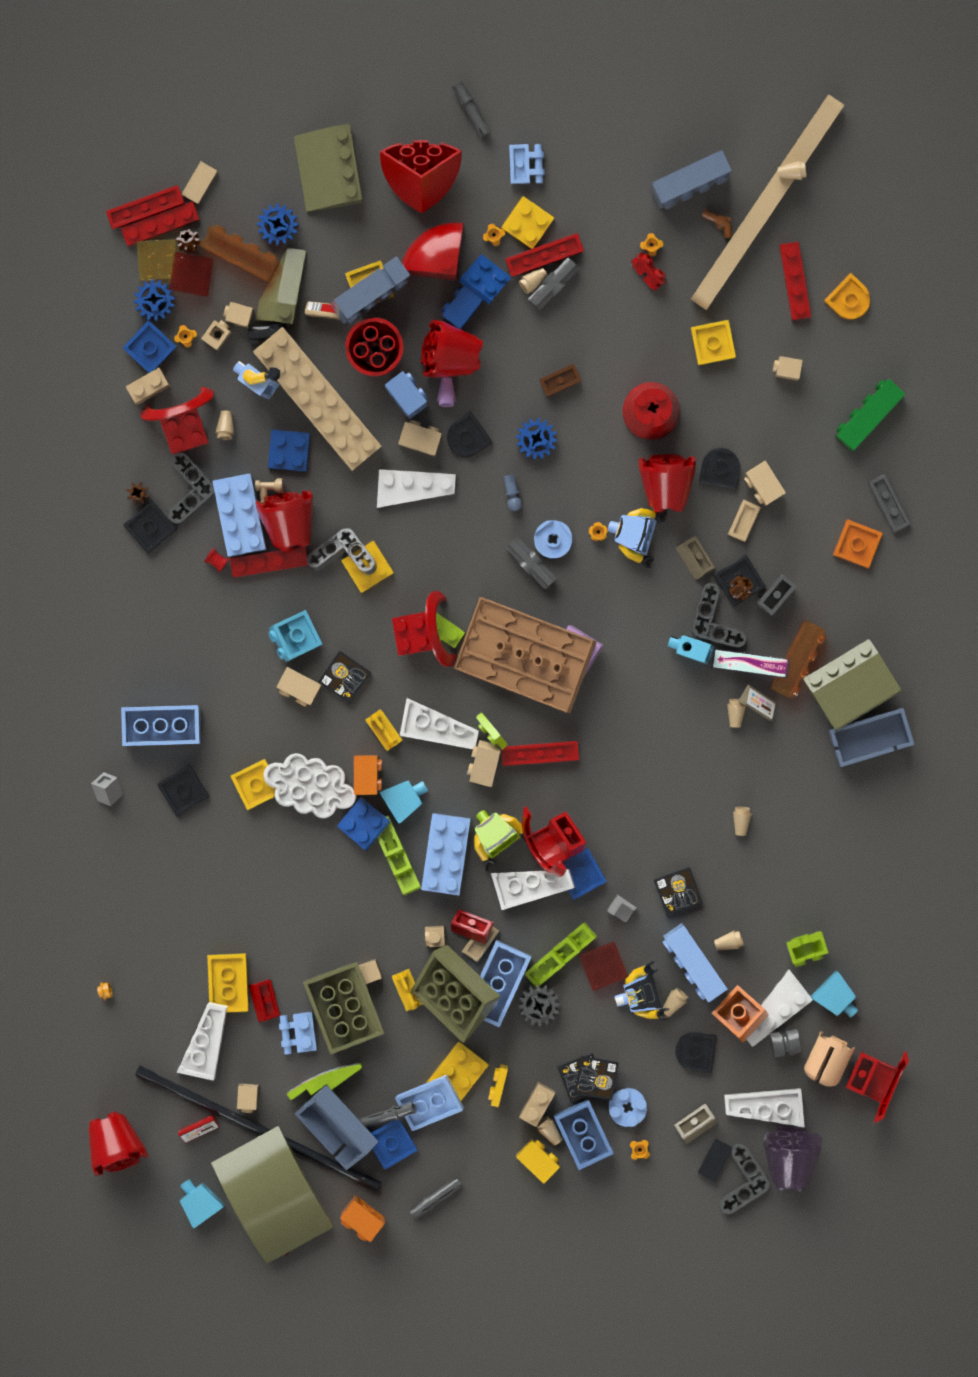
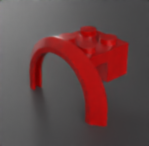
[140,387,214,454]
[392,591,457,667]
[522,806,587,877]
[845,1051,909,1123]

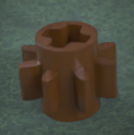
[176,229,201,254]
[126,482,150,505]
[729,575,753,601]

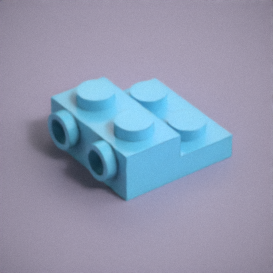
[268,610,322,662]

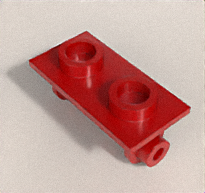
[631,252,667,291]

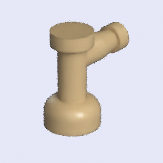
[255,478,283,503]

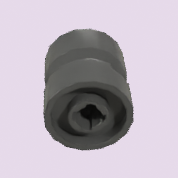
[770,1029,801,1058]

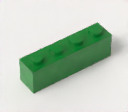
[835,378,905,452]

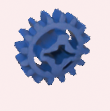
[257,203,299,246]
[133,279,176,321]
[516,418,557,460]

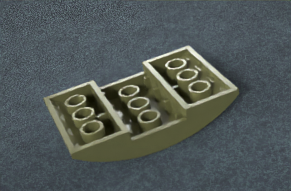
[211,1126,334,1264]

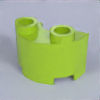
[786,931,828,967]

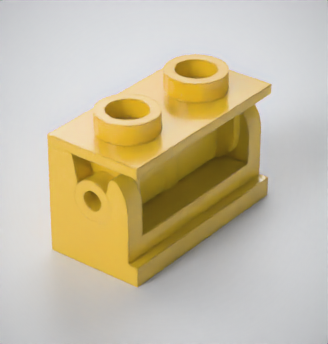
[516,1138,560,1184]

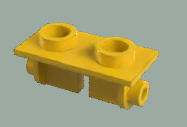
[365,709,402,751]
[392,969,423,1011]

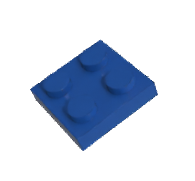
[459,254,511,304]
[122,320,177,373]
[268,430,310,472]
[337,797,391,851]
[562,848,607,900]
[371,1120,418,1170]

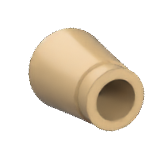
[778,161,807,180]
[519,267,548,294]
[215,411,234,440]
[727,699,746,728]
[733,807,752,836]
[714,930,744,951]
[662,988,688,1017]
[537,1116,563,1145]

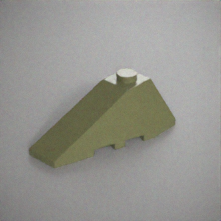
[256,247,306,326]

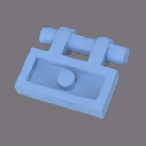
[509,144,545,184]
[279,1012,317,1054]

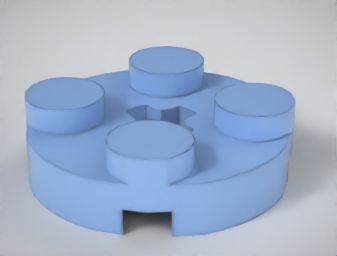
[534,520,572,559]
[609,1088,647,1127]

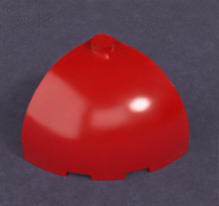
[380,140,462,214]
[401,222,464,281]

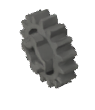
[518,984,560,1026]

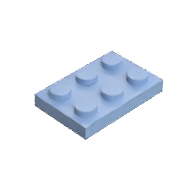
[395,1075,464,1131]

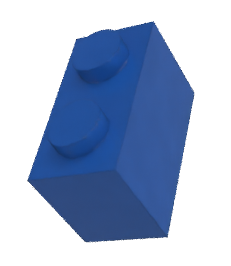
[441,286,483,330]

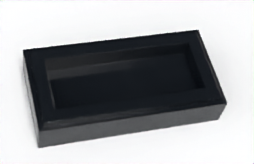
[698,1138,733,1182]

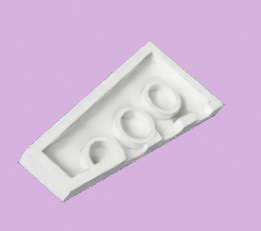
[377,469,456,508]
[400,698,479,749]
[491,869,575,910]
[747,969,813,1047]
[177,1002,228,1081]
[724,1088,804,1127]

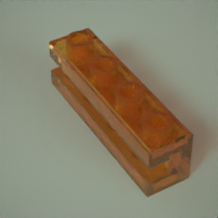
[200,224,279,283]
[769,620,826,699]

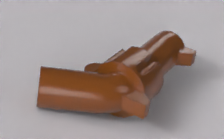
[702,208,732,238]

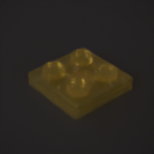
[137,239,178,281]

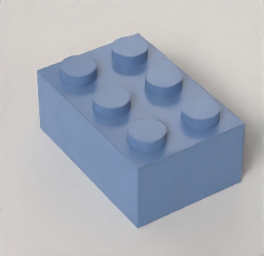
[385,371,428,420]
[554,1099,614,1170]

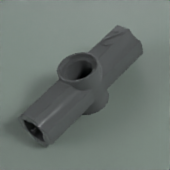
[528,258,579,311]
[506,537,557,589]

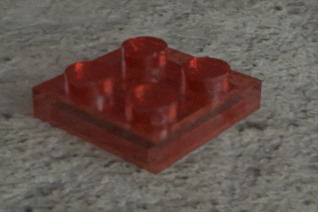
[169,251,213,297]
[579,941,628,991]

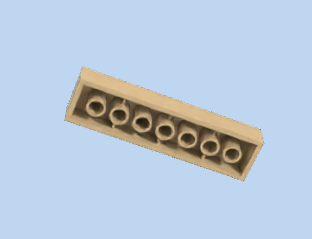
[253,327,381,471]

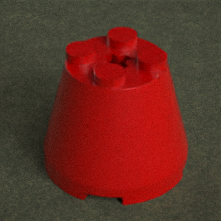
[345,318,404,377]
[420,320,483,378]
[622,382,680,440]
[638,454,696,512]
[255,490,314,551]
[88,1111,149,1176]

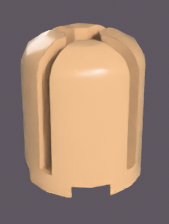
[804,1032,855,1087]

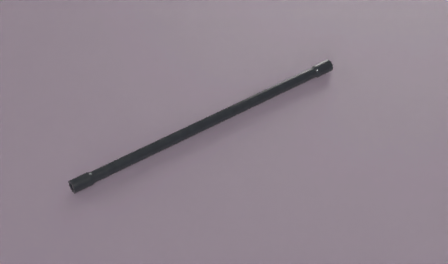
[135,1065,381,1192]

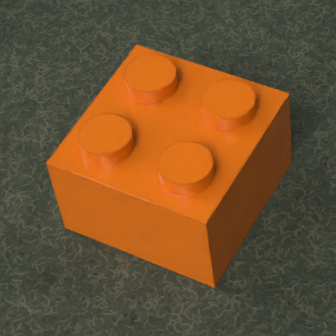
[354,755,382,795]
[712,985,769,1043]
[340,1195,386,1242]

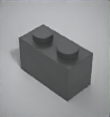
[756,574,797,616]

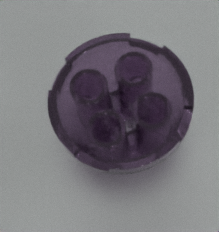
[764,1126,822,1191]

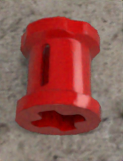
[204,548,230,573]

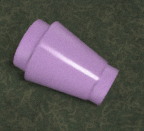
[437,377,456,407]

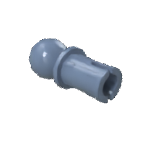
[503,474,522,511]

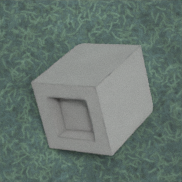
[91,772,123,806]
[607,894,637,922]

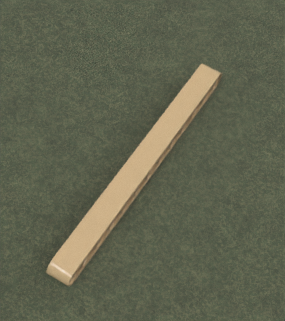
[691,94,844,310]

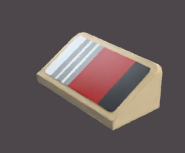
[305,301,340,320]

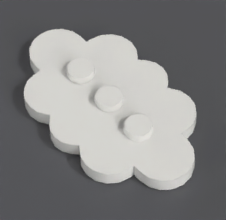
[263,753,356,818]

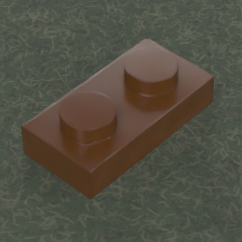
[539,363,582,397]

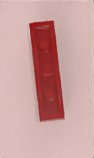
[106,185,185,230]
[121,201,200,247]
[505,233,584,277]
[779,241,811,321]
[230,546,308,578]
[501,741,579,766]

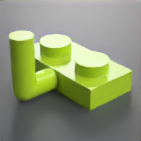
[431,613,465,651]
[476,712,508,749]

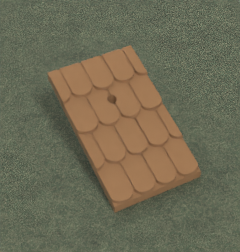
[454,597,597,713]

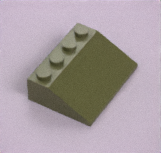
[294,124,363,212]
[803,639,902,731]
[410,945,500,1043]
[303,962,385,1054]

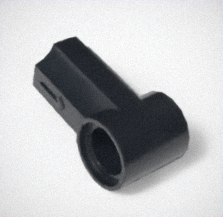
[248,324,286,344]

